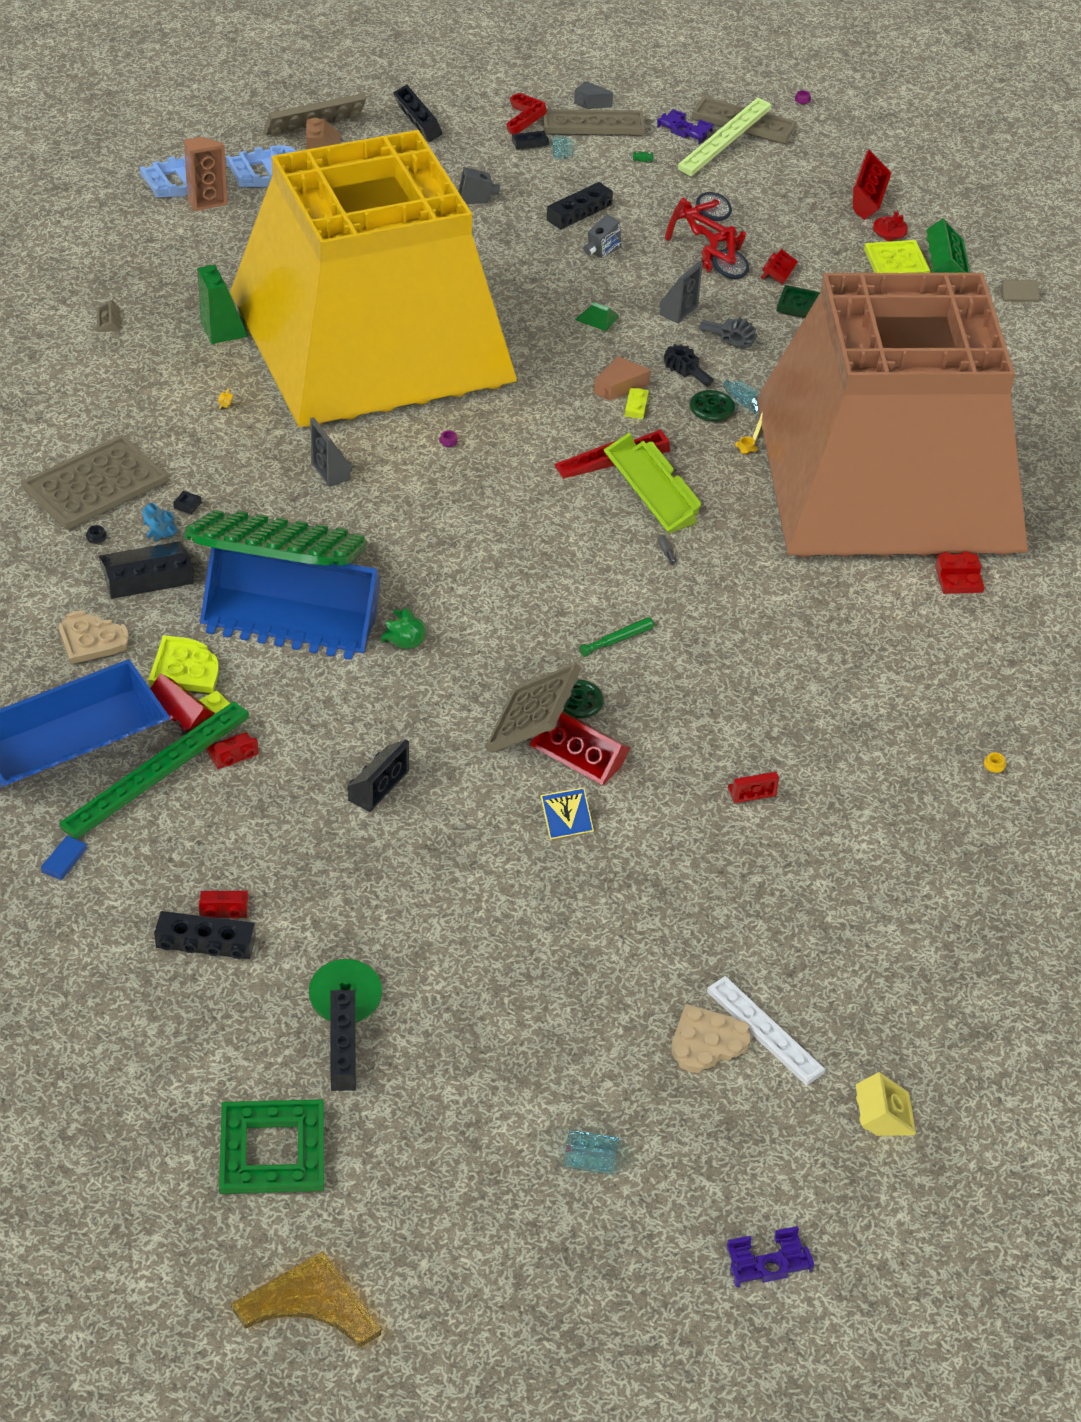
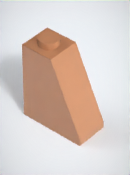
[594,356,651,400]

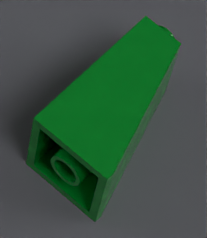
[197,265,247,344]

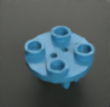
[142,502,178,541]

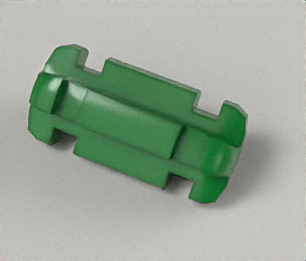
[633,151,654,162]

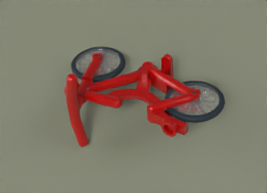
[665,192,749,279]

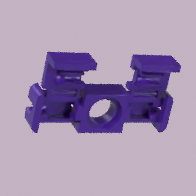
[657,109,713,144]
[727,1226,814,1288]

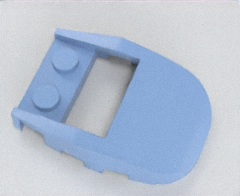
[226,145,296,187]
[140,155,187,197]

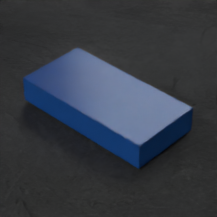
[41,836,87,880]

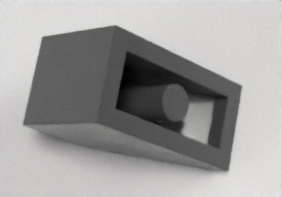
[574,81,613,109]

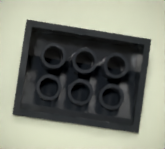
[99,541,194,599]

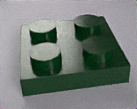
[776,285,820,317]

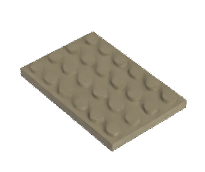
[21,435,168,530]

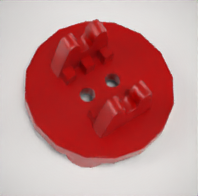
[873,211,908,242]

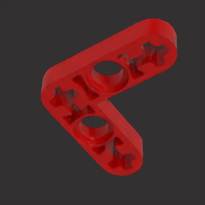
[506,93,547,134]

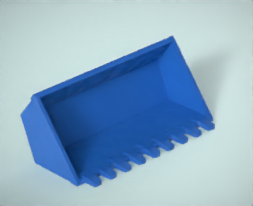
[200,547,381,660]
[0,659,170,787]

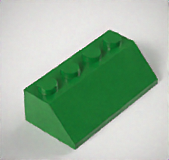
[926,218,971,273]

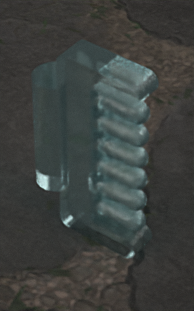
[552,136,573,159]

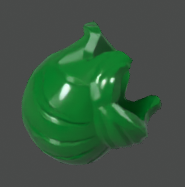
[381,607,426,649]

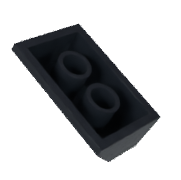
[347,739,409,812]

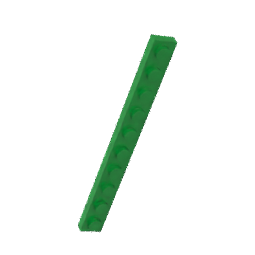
[59,701,249,840]

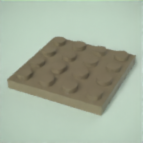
[485,663,582,753]

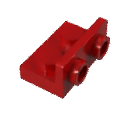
[760,249,798,284]
[206,732,259,769]
[728,772,779,803]
[199,890,248,919]

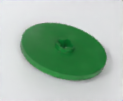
[309,959,382,1023]

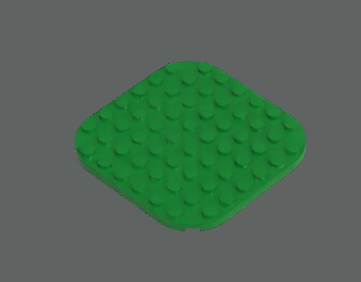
[184,510,367,566]

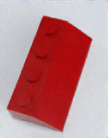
[852,149,892,220]
[529,711,631,785]

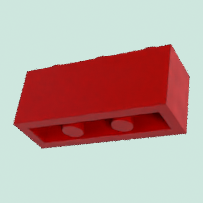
[150,673,215,733]

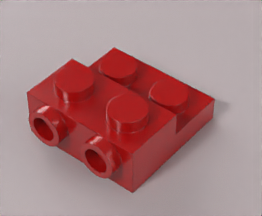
[935,551,984,594]

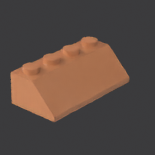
[184,137,228,211]

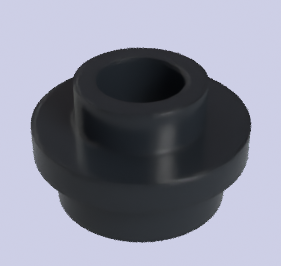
[86,525,107,543]

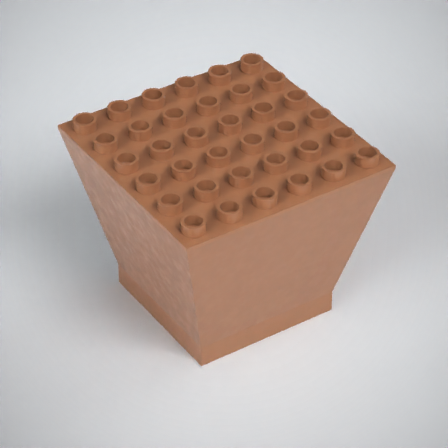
[757,273,1028,557]

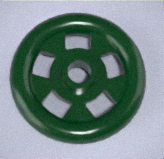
[689,390,735,422]
[563,679,604,719]

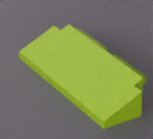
[604,432,701,534]

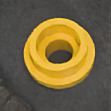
[984,752,1006,773]

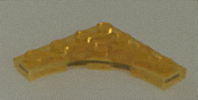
[231,1251,381,1349]

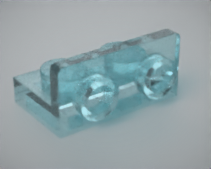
[723,379,759,414]
[563,1130,619,1175]

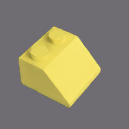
[855,1072,916,1136]

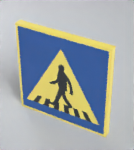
[540,787,594,840]

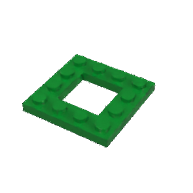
[219,1099,324,1194]

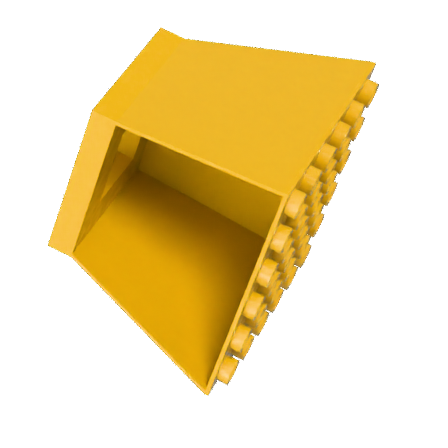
[230,130,517,428]

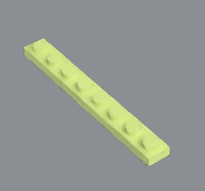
[678,98,771,176]

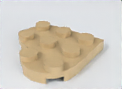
[59,610,129,664]
[671,1004,750,1073]

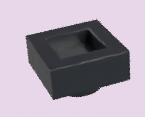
[173,490,202,514]

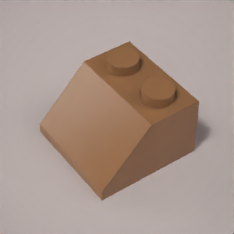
[306,118,341,150]

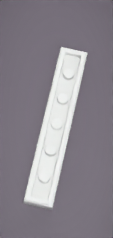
[707,976,825,1086]

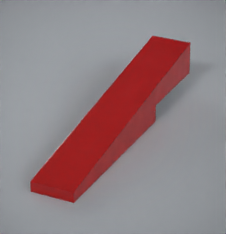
[555,429,670,479]

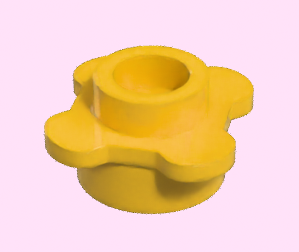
[218,388,234,410]
[735,436,758,454]

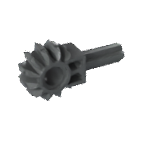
[699,317,757,350]

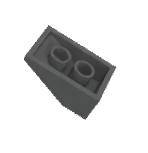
[659,261,703,323]
[310,417,352,487]

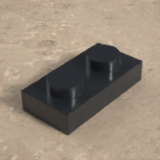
[512,130,549,149]

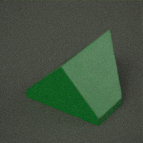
[574,302,619,331]

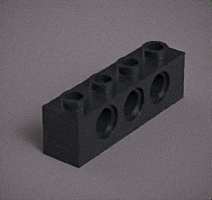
[393,84,443,142]
[547,182,613,230]
[154,911,256,959]
[330,990,356,1091]

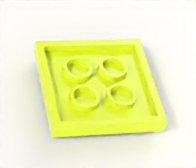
[864,240,930,273]

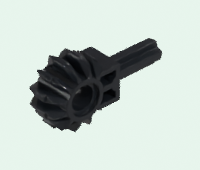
[664,344,714,387]

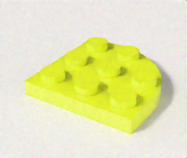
[148,635,219,693]

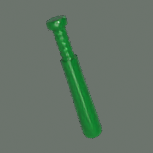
[579,617,654,657]

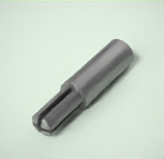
[657,535,677,565]

